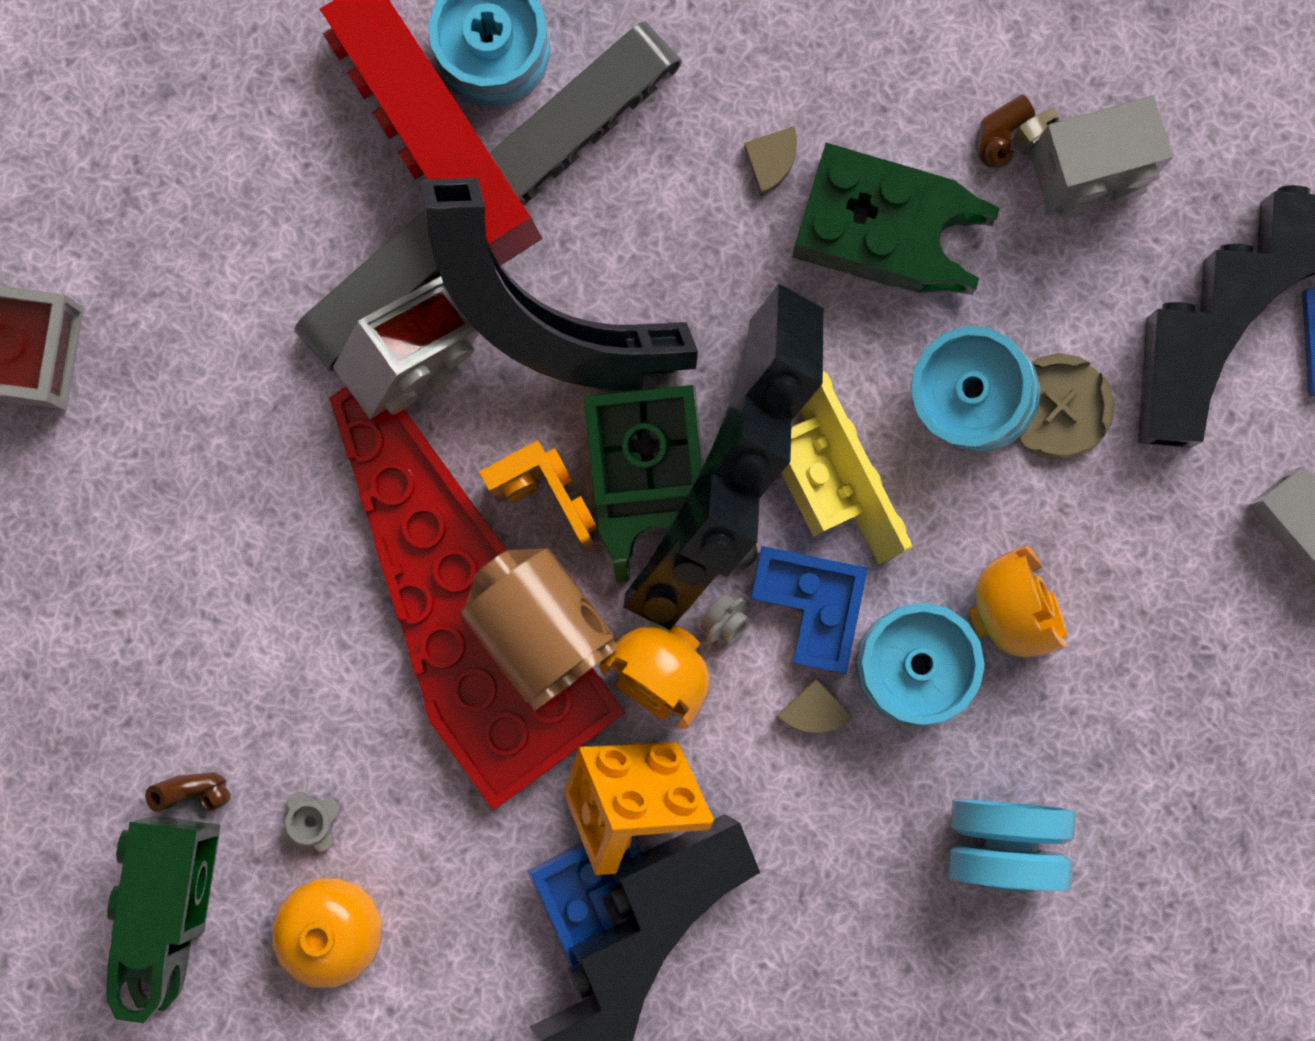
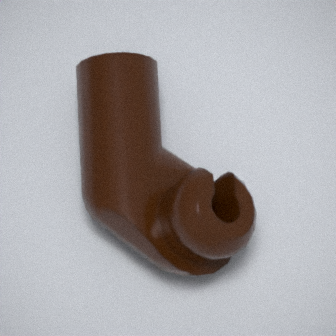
[977,94,1035,167]
[145,772,231,812]

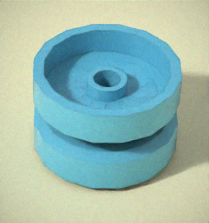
[428,0,551,107]
[911,326,1041,452]
[855,603,985,725]
[947,799,1076,892]

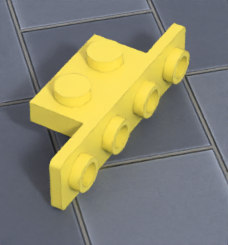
[781,371,912,565]

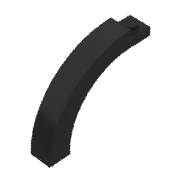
[420,178,698,390]

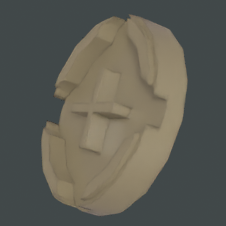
[1017,353,1115,460]

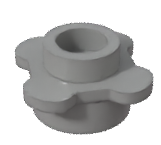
[701,594,751,648]
[281,792,341,852]

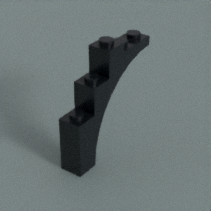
[1138,185,1315,448]
[623,283,824,630]
[530,814,760,1041]

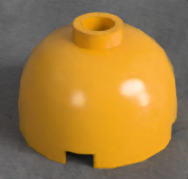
[969,545,1067,658]
[599,625,710,729]
[272,878,382,988]

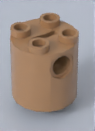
[460,548,618,711]

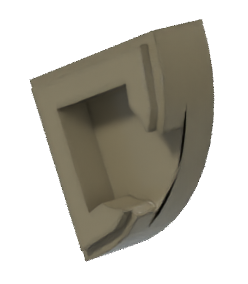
[1011,109,1062,156]
[744,126,797,196]
[777,679,854,733]

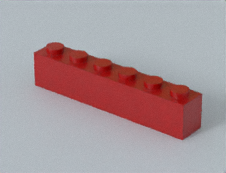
[320,0,543,265]

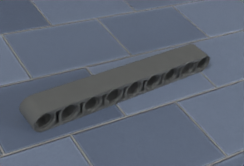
[294,21,682,371]

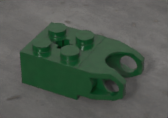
[792,142,1000,295]
[584,385,704,582]
[106,816,221,1023]

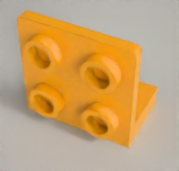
[479,440,598,550]
[563,742,714,875]

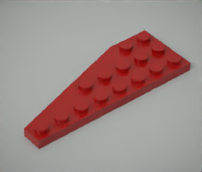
[329,386,626,811]

